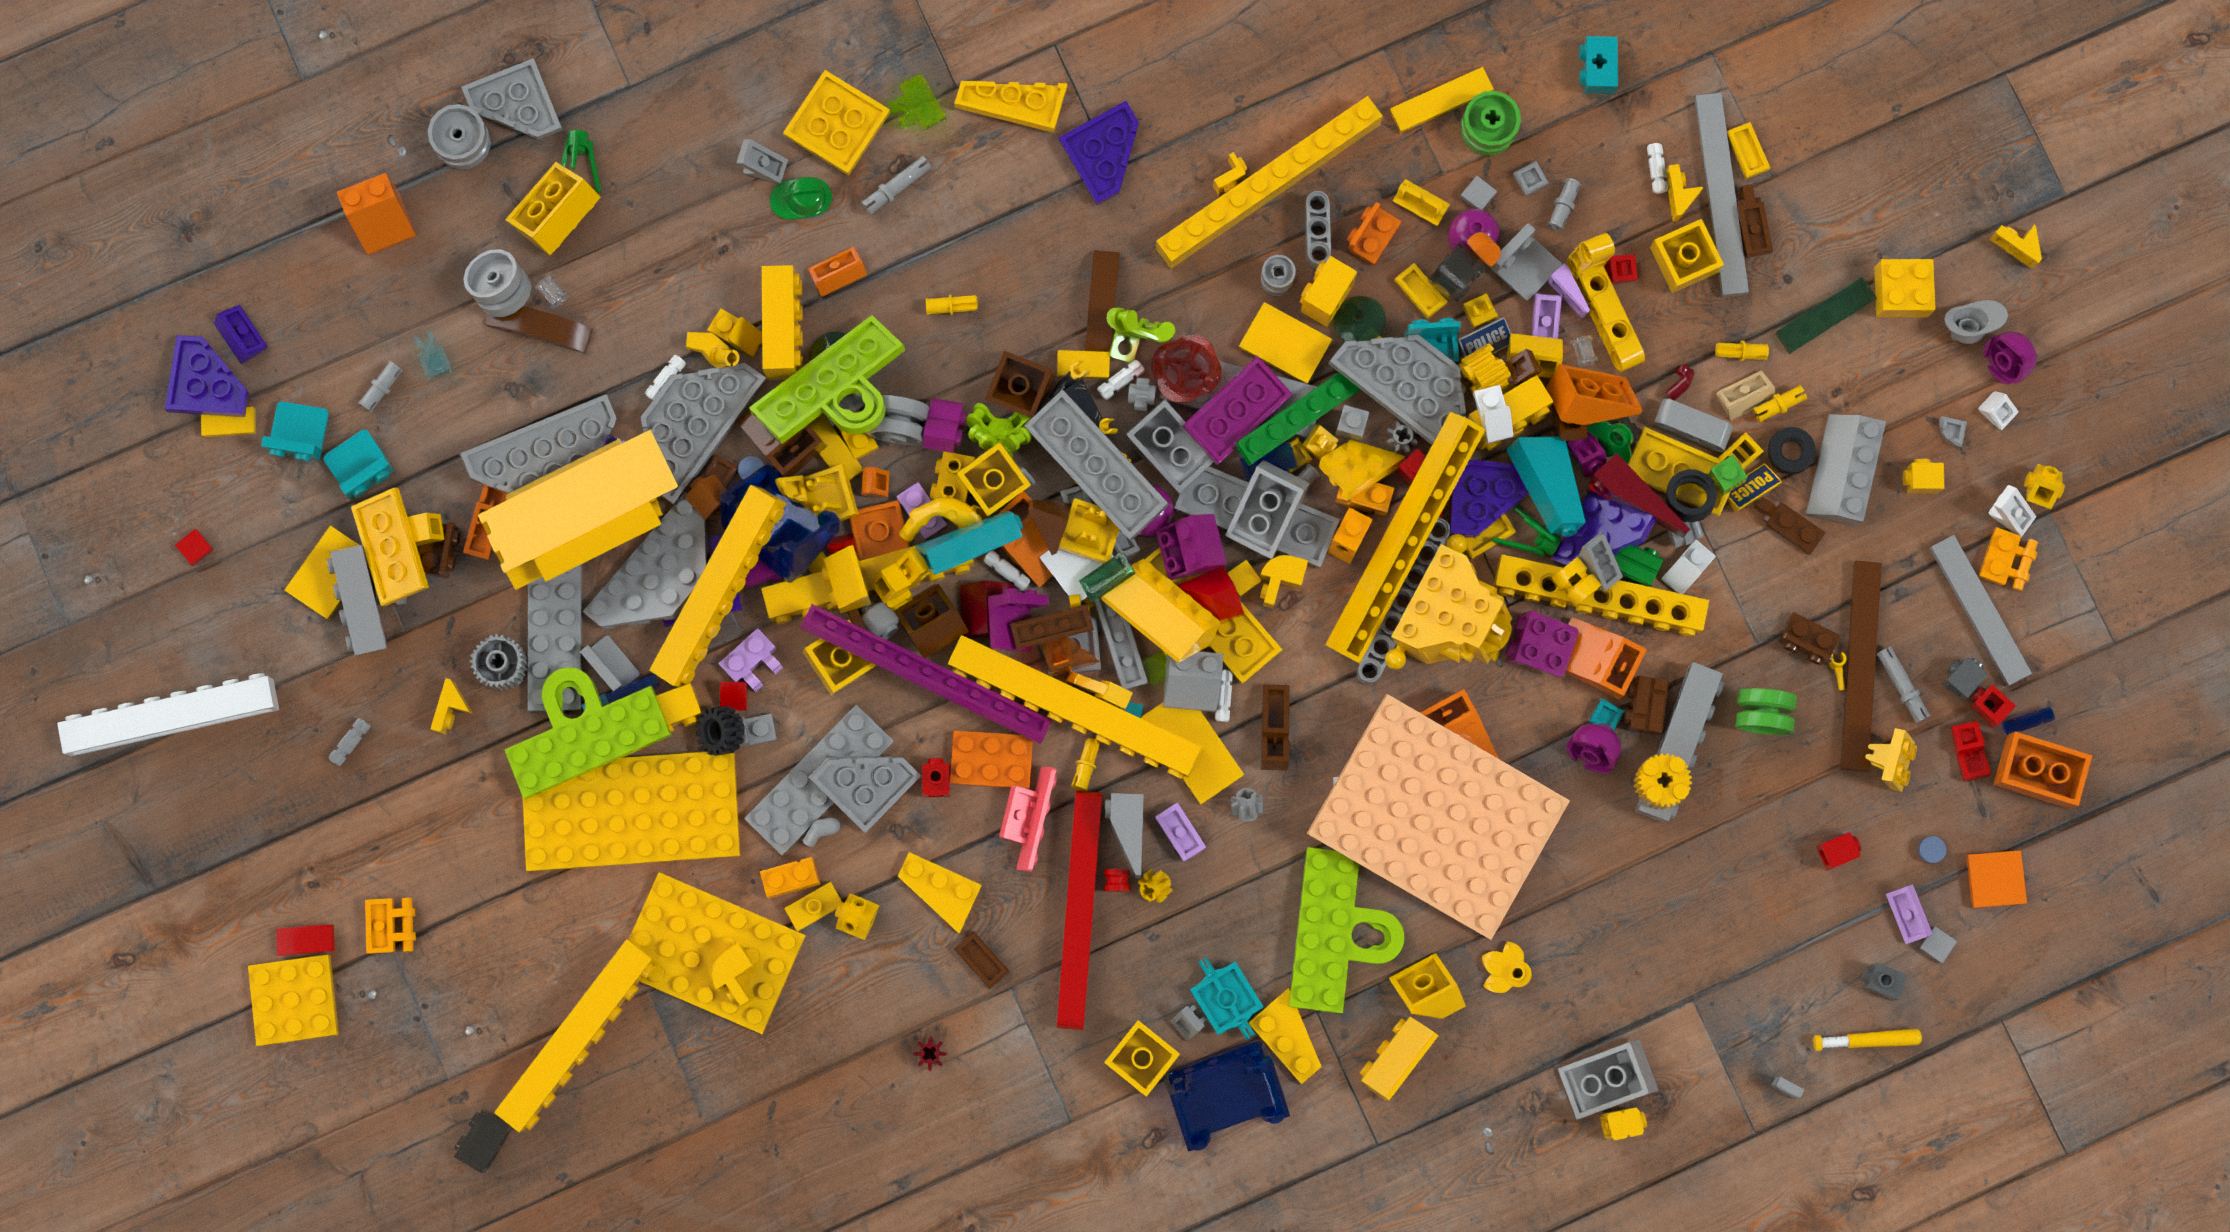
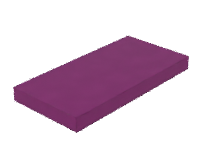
[1182,356,1293,465]

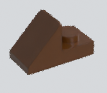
[1551,404,1587,444]

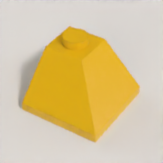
[1389,953,1466,1019]

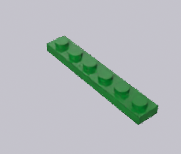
[1234,373,1361,466]

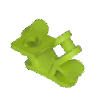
[1107,307,1175,363]
[966,403,1032,458]

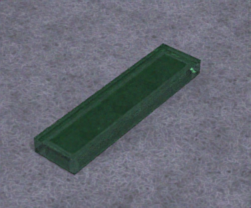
[1775,277,1877,355]

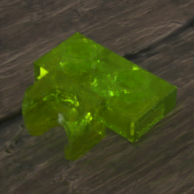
[888,73,946,131]

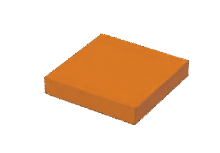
[849,500,910,561]
[1966,850,2027,908]

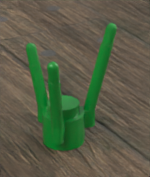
[560,130,601,193]
[1492,506,1561,557]

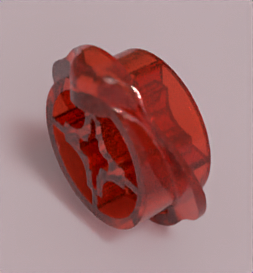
[1151,335,1222,403]

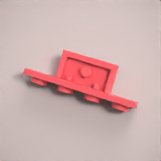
[999,767,1057,872]

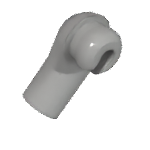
[802,818,840,848]

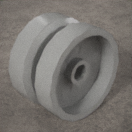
[428,104,491,170]
[463,249,532,317]
[866,395,929,446]

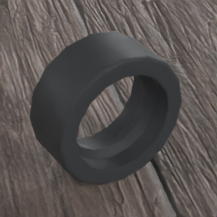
[1665,469,1717,522]

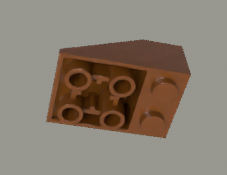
[737,411,827,477]

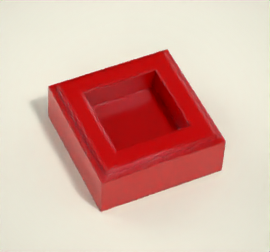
[175,528,214,566]

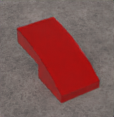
[1590,254,1638,287]
[1951,721,1991,782]
[276,924,335,956]

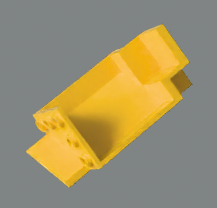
[478,430,678,590]

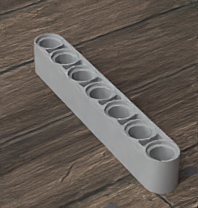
[1356,518,1450,686]

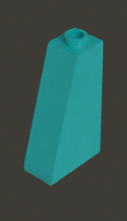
[1507,437,1586,537]
[915,511,1023,575]

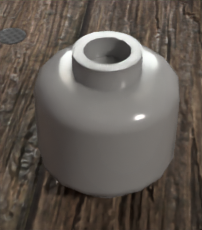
[861,601,899,640]

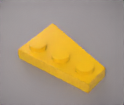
[898,852,982,934]
[1249,988,1322,1084]

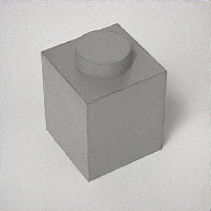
[1335,405,1369,442]

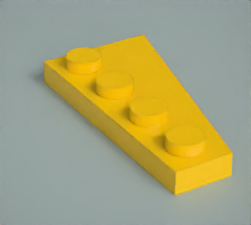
[954,81,1067,133]

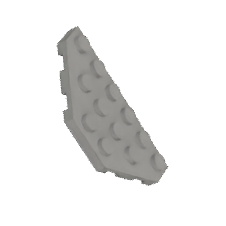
[1328,335,1466,445]
[641,363,767,505]
[459,394,617,494]
[583,492,709,630]

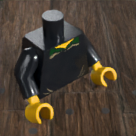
[1050,361,1118,435]

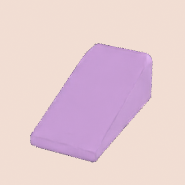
[1548,263,1590,319]
[1531,293,1562,339]

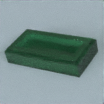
[1079,551,1136,603]

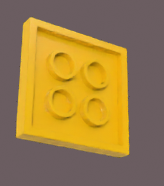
[783,70,891,176]
[248,954,339,1046]

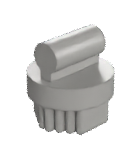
[1668,521,1704,547]

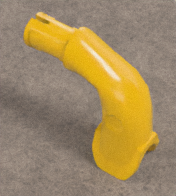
[899,496,987,542]

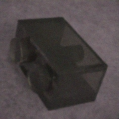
[454,1109,513,1173]

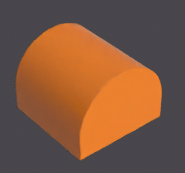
[1467,232,1501,267]
[861,466,890,498]

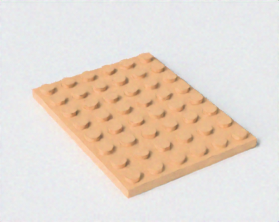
[1307,694,1570,940]

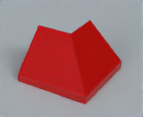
[1177,566,1244,625]

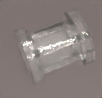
[535,274,570,309]
[1570,335,1599,367]

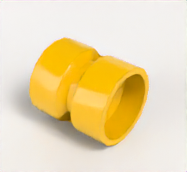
[1552,557,1602,607]

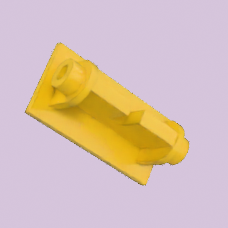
[1393,179,1450,226]

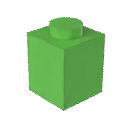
[1709,455,1748,496]

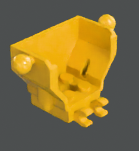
[1385,534,1512,670]

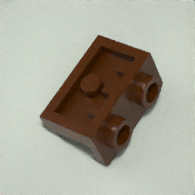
[419,522,460,578]
[1778,612,1841,666]

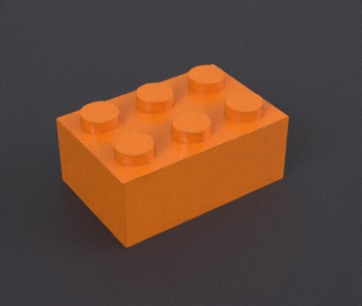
[1993,731,2093,809]

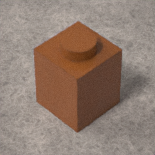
[685,474,734,520]

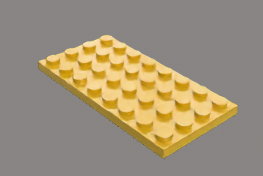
[523,752,741,872]

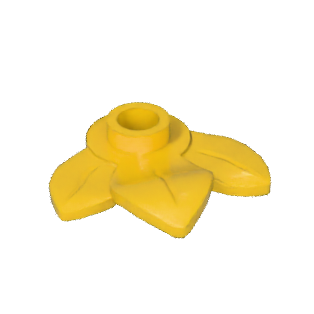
[1482,942,1532,993]

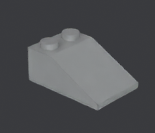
[1123,400,1214,494]
[1225,460,1310,559]
[1105,793,1144,879]
[1558,1039,1659,1120]

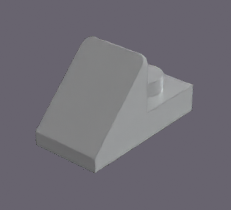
[736,139,788,184]
[720,714,778,749]

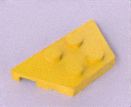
[1319,440,1406,501]

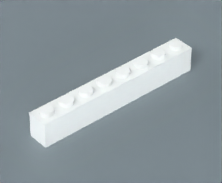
[57,673,279,757]

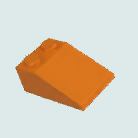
[1546,364,1642,425]

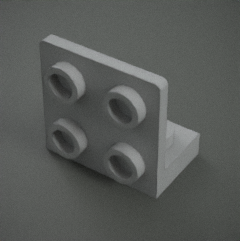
[1489,223,1562,301]

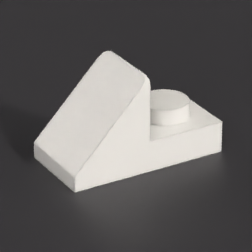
[1473,385,1514,444]
[1989,485,2036,537]
[1661,540,1716,594]

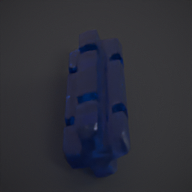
[2002,707,2055,735]

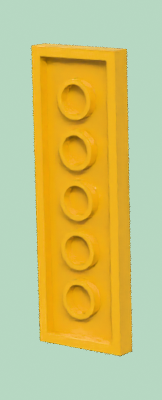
[1145,547,1283,685]

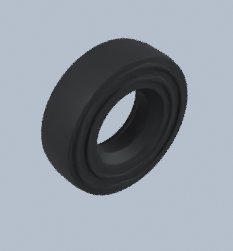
[1767,427,1816,474]

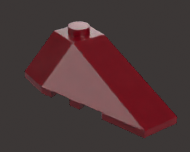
[1591,453,1691,538]

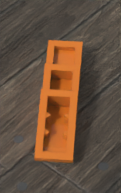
[463,485,507,560]

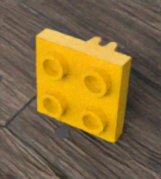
[800,464,859,531]
[1058,498,1120,565]
[1865,728,1917,793]

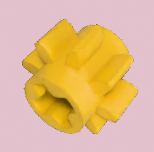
[1138,869,1172,903]

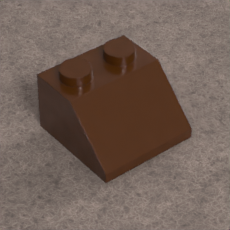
[985,350,1057,418]
[894,584,969,658]

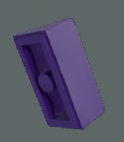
[214,305,268,364]

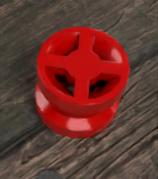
[1104,869,1130,892]

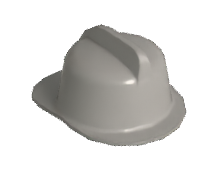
[1944,300,2008,344]

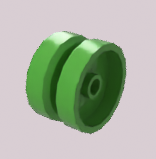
[1460,91,1521,156]
[1735,688,1797,735]

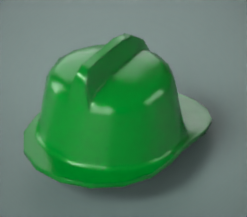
[770,177,832,220]

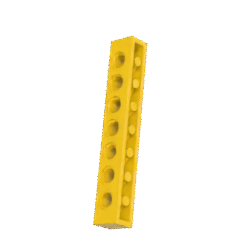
[1493,554,1709,637]

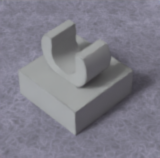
[1170,1005,1207,1042]

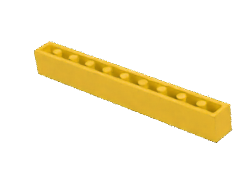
[1156,96,1383,269]
[1325,412,1486,664]
[948,635,1203,779]

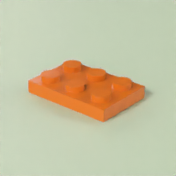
[950,731,1033,789]

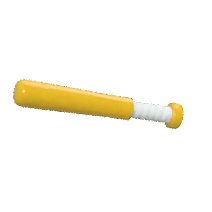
[1813,1029,1922,1051]

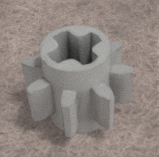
[1128,378,1156,411]
[1386,421,1418,454]
[1231,788,1263,822]

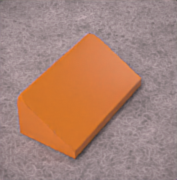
[807,246,867,296]

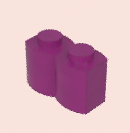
[922,398,967,453]

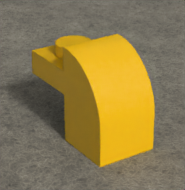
[870,547,930,604]
[1260,555,1308,609]
[712,943,755,1007]

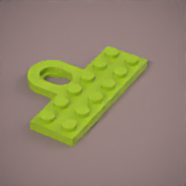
[749,315,905,444]
[504,667,672,799]
[1288,847,1404,1014]

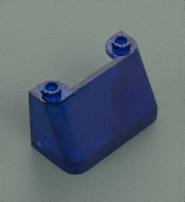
[720,464,840,583]
[1163,1041,1290,1152]

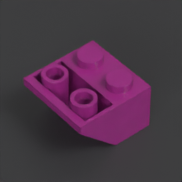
[1156,514,1227,581]

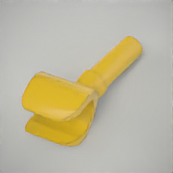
[1828,652,1846,691]

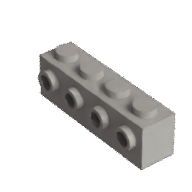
[327,545,388,656]

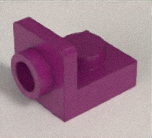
[1567,431,1607,478]

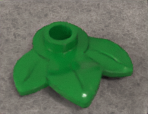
[1588,421,1633,463]

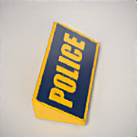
[1727,463,1782,513]

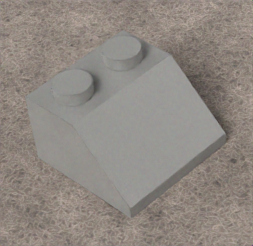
[1163,652,1223,712]

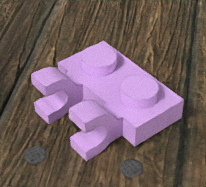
[718,628,783,692]

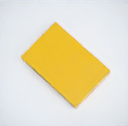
[1239,302,1332,384]
[284,526,368,620]

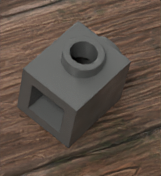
[1941,657,1988,701]
[1861,963,1907,1001]

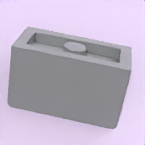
[580,635,640,695]

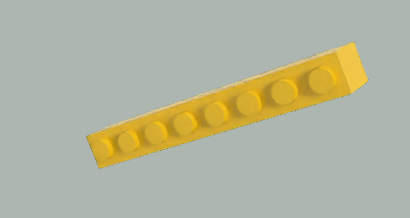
[649,485,786,687]
[761,545,975,624]
[494,939,656,1133]

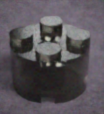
[1427,241,1487,302]

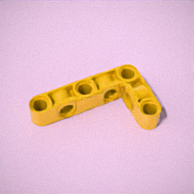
[1567,232,1645,372]

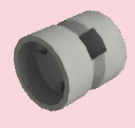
[1260,255,1296,296]

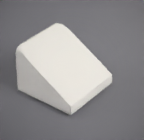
[1978,391,2019,430]

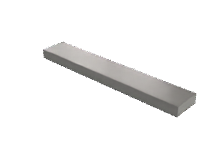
[1929,535,2032,686]

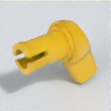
[686,332,740,368]

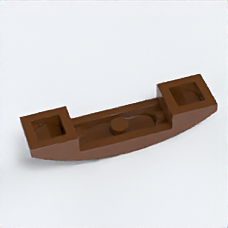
[1085,250,1120,352]
[485,306,593,353]

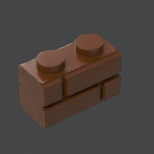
[1624,676,1669,735]

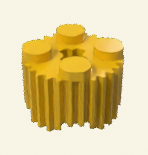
[1458,343,1515,397]
[1633,753,1692,810]

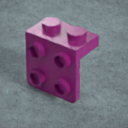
[988,588,1049,651]
[1505,610,1578,677]

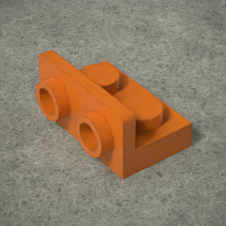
[1347,202,1402,266]

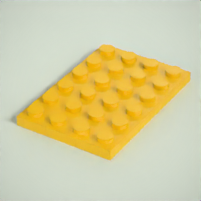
[629,872,806,1034]

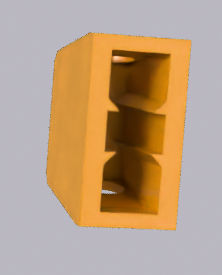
[1327,507,1373,564]

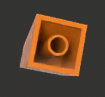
[337,173,416,255]

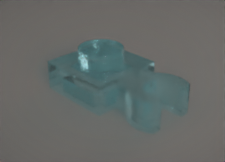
[414,330,453,381]

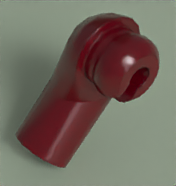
[1666,364,1695,401]

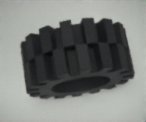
[696,706,744,756]

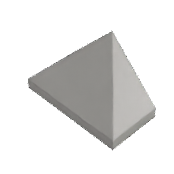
[1578,532,1623,591]

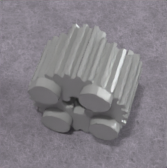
[470,634,528,691]

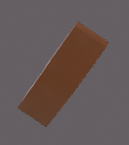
[1261,684,1289,771]

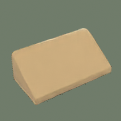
[1716,370,1775,420]

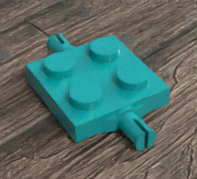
[1190,957,1264,1040]

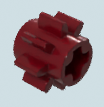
[913,1037,947,1071]

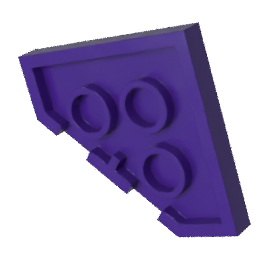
[1059,101,1139,205]
[165,335,249,417]
[1449,460,1529,538]
[1551,492,1656,567]

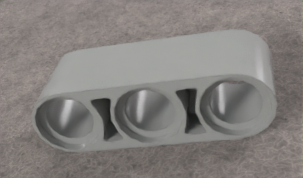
[1305,191,1331,270]
[1654,399,1734,452]

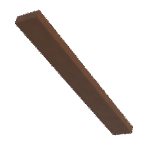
[1840,560,1882,772]

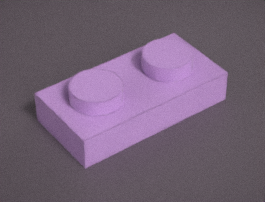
[896,482,948,541]
[1155,802,1206,862]
[1886,884,1933,944]

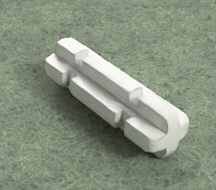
[1647,143,1668,194]
[645,355,686,401]
[1097,360,1145,400]
[984,550,1031,591]
[1215,670,1233,722]

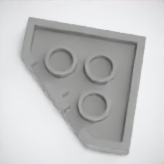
[461,58,563,140]
[808,756,921,833]

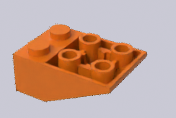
[998,491,1053,588]
[1565,617,1647,700]
[1420,689,1499,759]

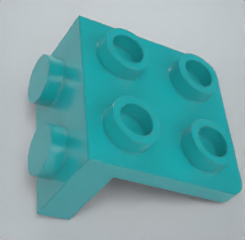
[1404,318,1461,364]
[261,402,329,462]
[323,430,395,500]

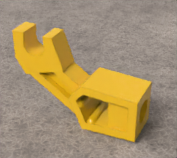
[1065,672,1133,710]

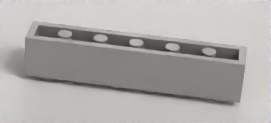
[1635,662,1724,824]

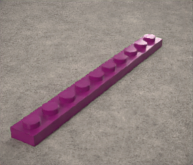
[800,604,1051,744]

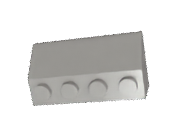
[1806,414,1886,527]

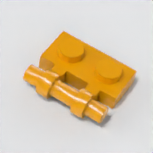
[1978,527,2038,592]
[365,898,416,954]

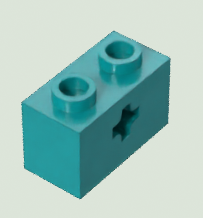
[1579,36,1618,94]

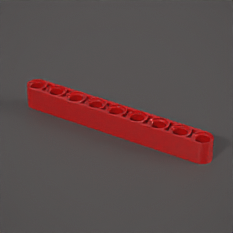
[1057,791,1102,1030]

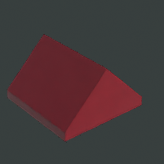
[960,580,1013,638]

